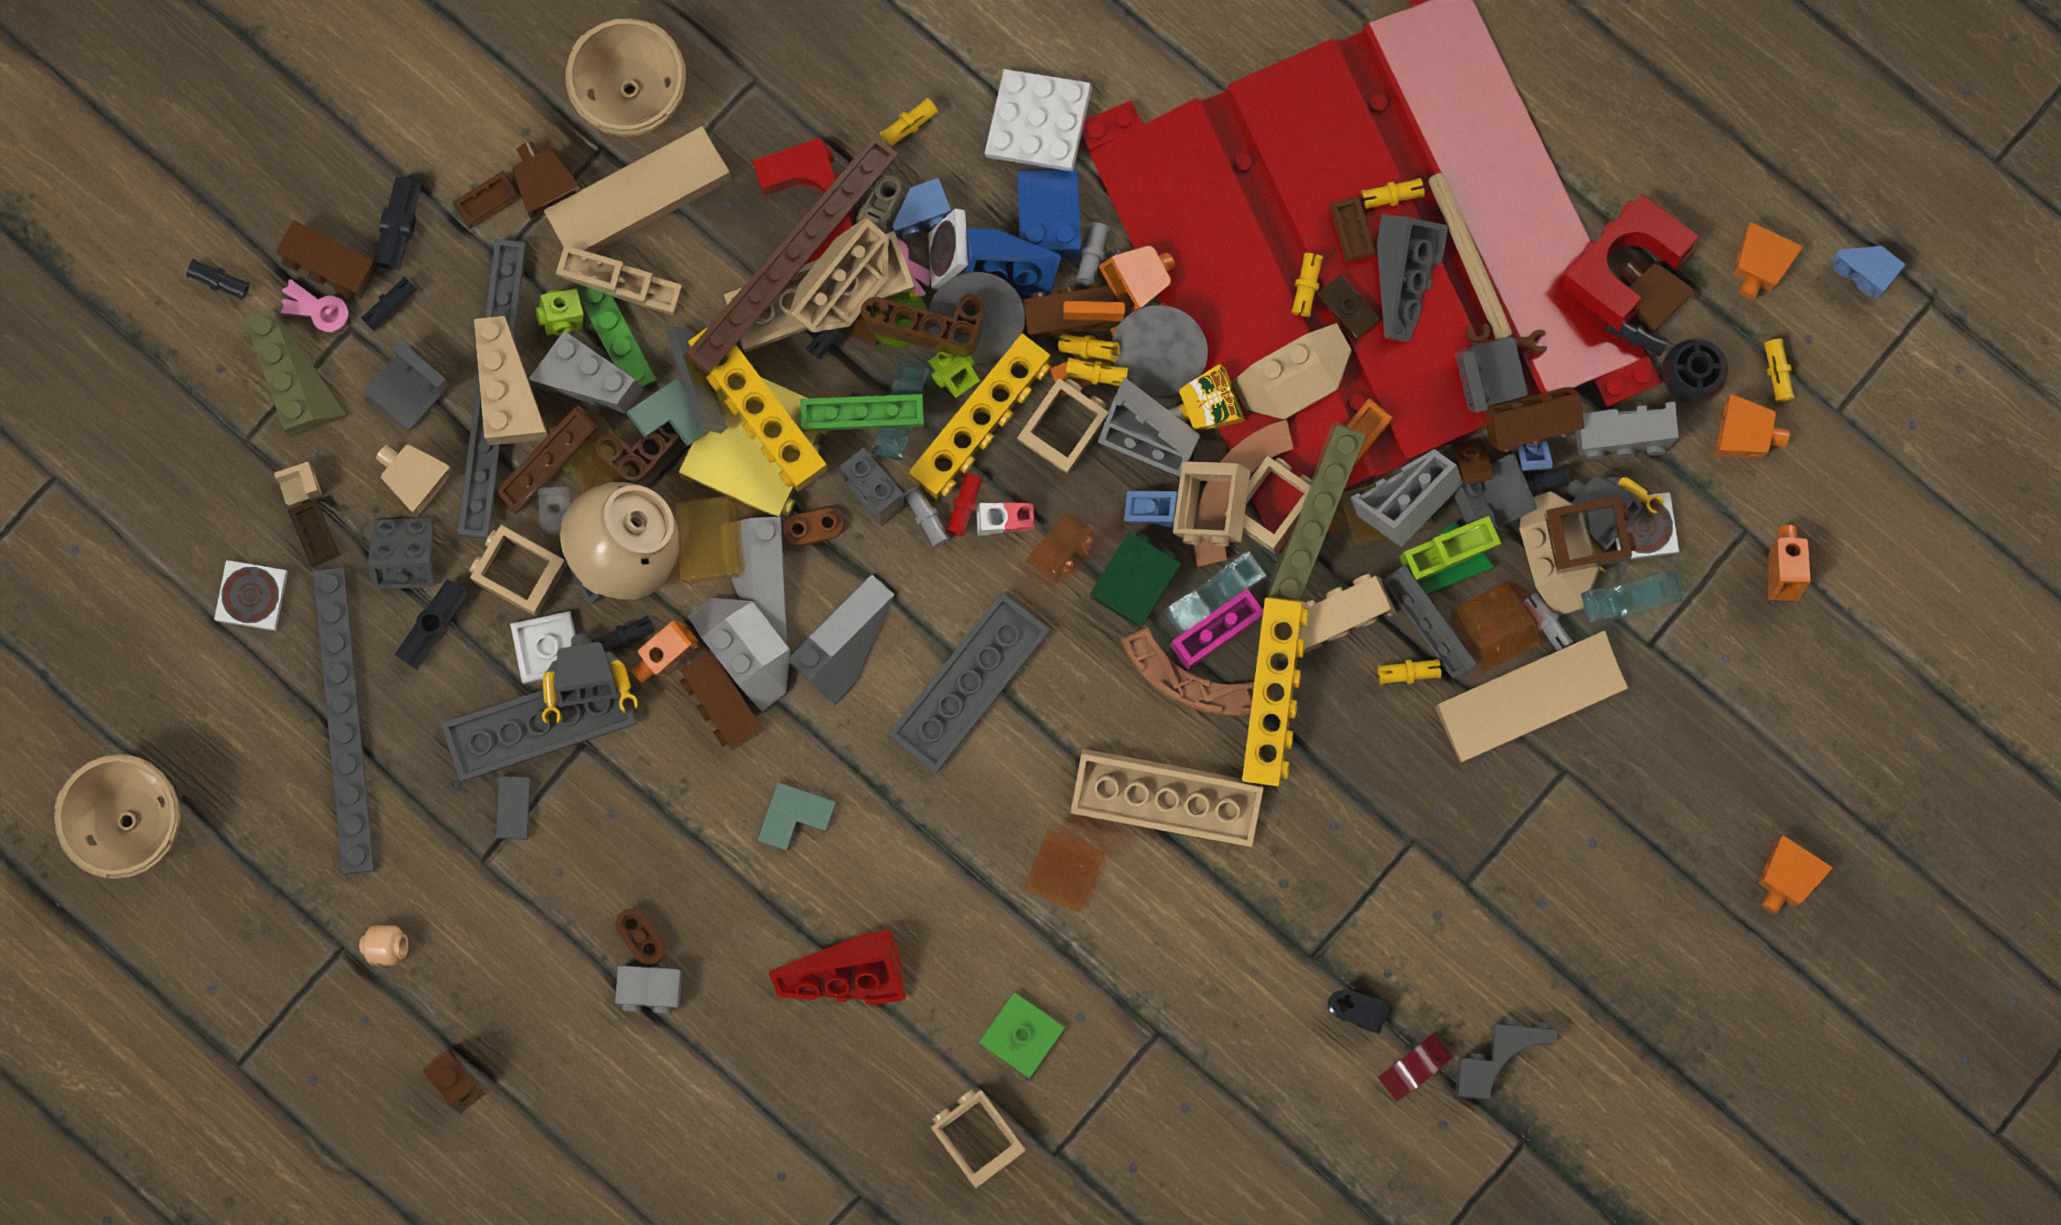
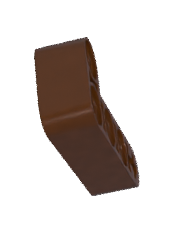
[861,294,986,357]
[591,426,680,485]

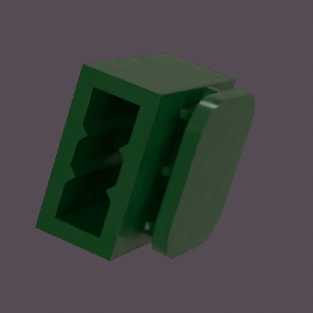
[1089,532,1181,630]

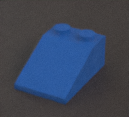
[1017,169,1081,259]
[957,228,1061,299]

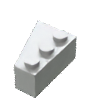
[528,331,644,414]
[1098,377,1200,477]
[1576,402,1679,459]
[1350,449,1463,547]

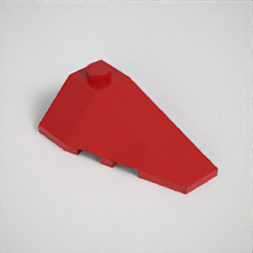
[769,930,906,1005]

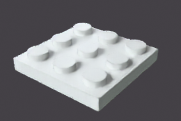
[985,69,1092,172]

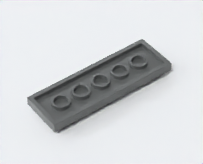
[888,592,1050,774]
[441,690,637,783]

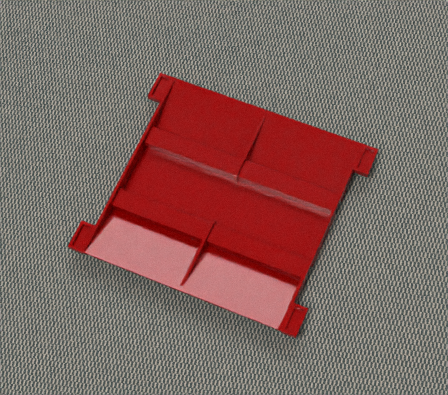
[1081,0,1661,555]

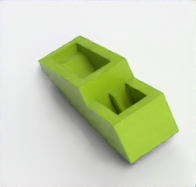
[1399,516,1501,582]

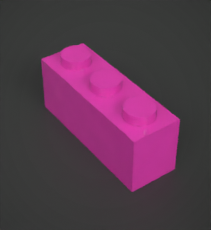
[1171,588,1263,671]

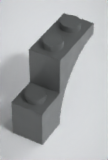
[1455,1019,1558,1100]

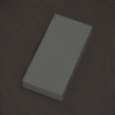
[496,776,531,840]

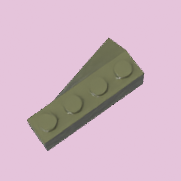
[244,308,348,438]

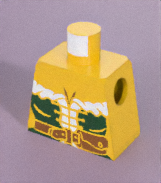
[1168,364,1246,432]

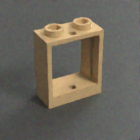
[1017,378,1109,475]
[1224,456,1312,555]
[1173,462,1250,546]
[470,525,568,617]
[931,1089,1026,1189]

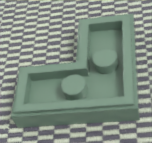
[627,378,709,446]
[757,782,836,851]

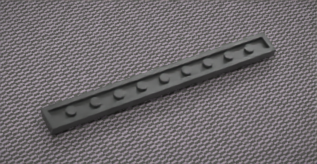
[457,239,527,539]
[313,567,375,875]

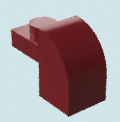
[1378,1034,1452,1102]

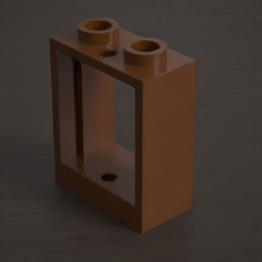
[1544,496,1636,574]

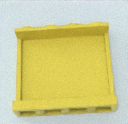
[679,378,829,519]

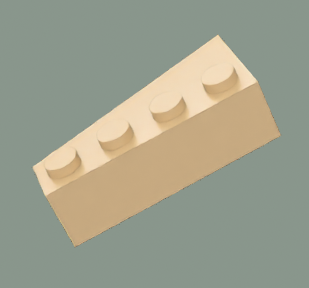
[474,316,548,445]
[1276,574,1398,663]

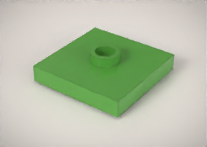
[979,992,1065,1079]

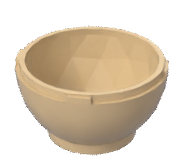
[566,18,686,137]
[560,482,680,599]
[54,754,181,879]

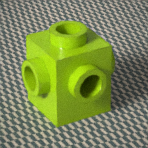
[535,289,584,336]
[928,351,980,398]

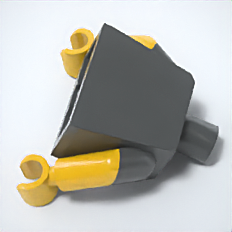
[1566,476,1664,572]
[542,634,638,725]

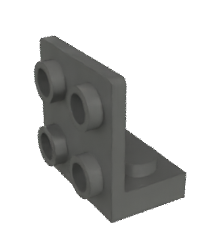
[1454,337,1527,413]
[365,340,450,430]
[1453,454,1537,530]
[368,517,435,590]

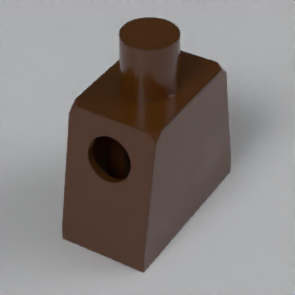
[513,141,580,219]
[1619,261,1694,333]
[423,1047,485,1113]

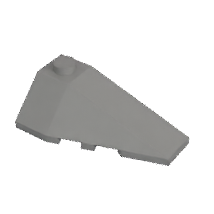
[721,517,787,643]

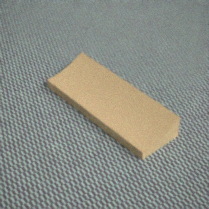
[543,126,732,253]
[724,231,916,353]
[1435,630,1628,763]
[1070,749,1264,847]

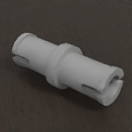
[1076,222,1109,285]
[904,486,950,548]
[1523,592,1573,652]

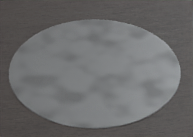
[929,272,1025,363]
[1112,305,1208,397]

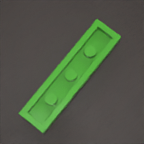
[575,285,657,389]
[800,394,924,431]

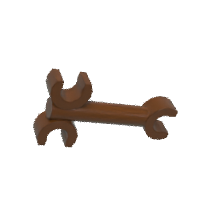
[1466,324,1547,354]

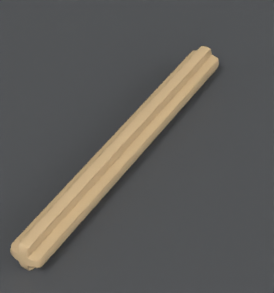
[1429,173,1512,339]

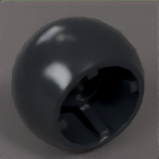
[1662,338,1729,404]

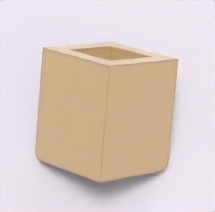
[274,461,323,506]

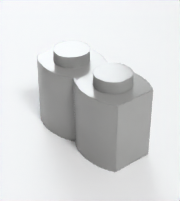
[615,966,682,1014]

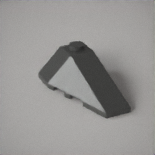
[1377,214,1448,342]
[788,575,895,705]

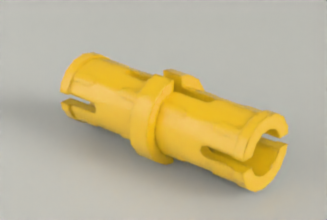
[879,98,938,148]
[1361,178,1425,210]
[1291,253,1323,317]
[1058,333,1120,362]
[1764,339,1795,402]
[1065,358,1128,386]
[1377,659,1441,685]

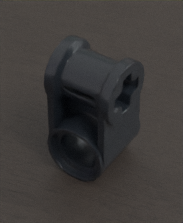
[1328,989,1391,1034]

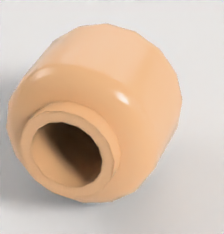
[359,925,408,966]

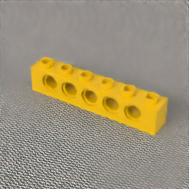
[688,327,827,492]
[908,333,1051,500]
[1242,597,1309,786]

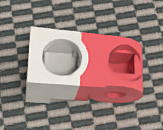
[976,503,1035,536]

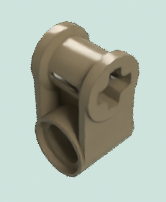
[856,175,906,234]

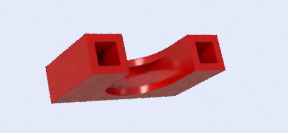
[752,137,855,264]
[1563,194,1699,331]

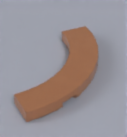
[1194,419,1294,567]
[1120,627,1278,716]

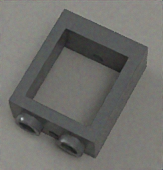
[840,447,905,526]

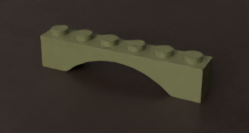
[1265,421,1365,601]

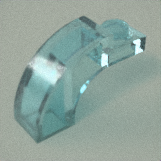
[872,361,930,461]
[1164,551,1266,635]
[1581,571,1684,623]

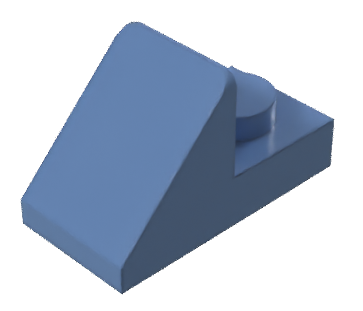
[1515,440,1553,472]
[1124,491,1178,528]

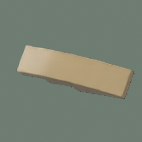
[556,245,682,316]

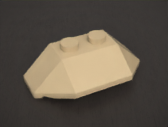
[789,218,889,333]
[1231,323,1352,420]
[1519,492,1600,616]

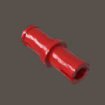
[946,473,983,537]

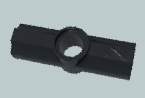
[374,176,422,271]
[394,579,470,670]

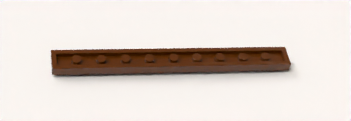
[685,135,898,376]

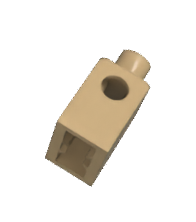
[376,444,454,518]

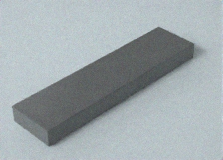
[667,326,728,434]
[1382,565,1476,679]

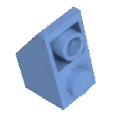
[892,178,951,239]
[1830,246,1905,299]

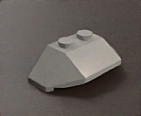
[688,598,790,712]

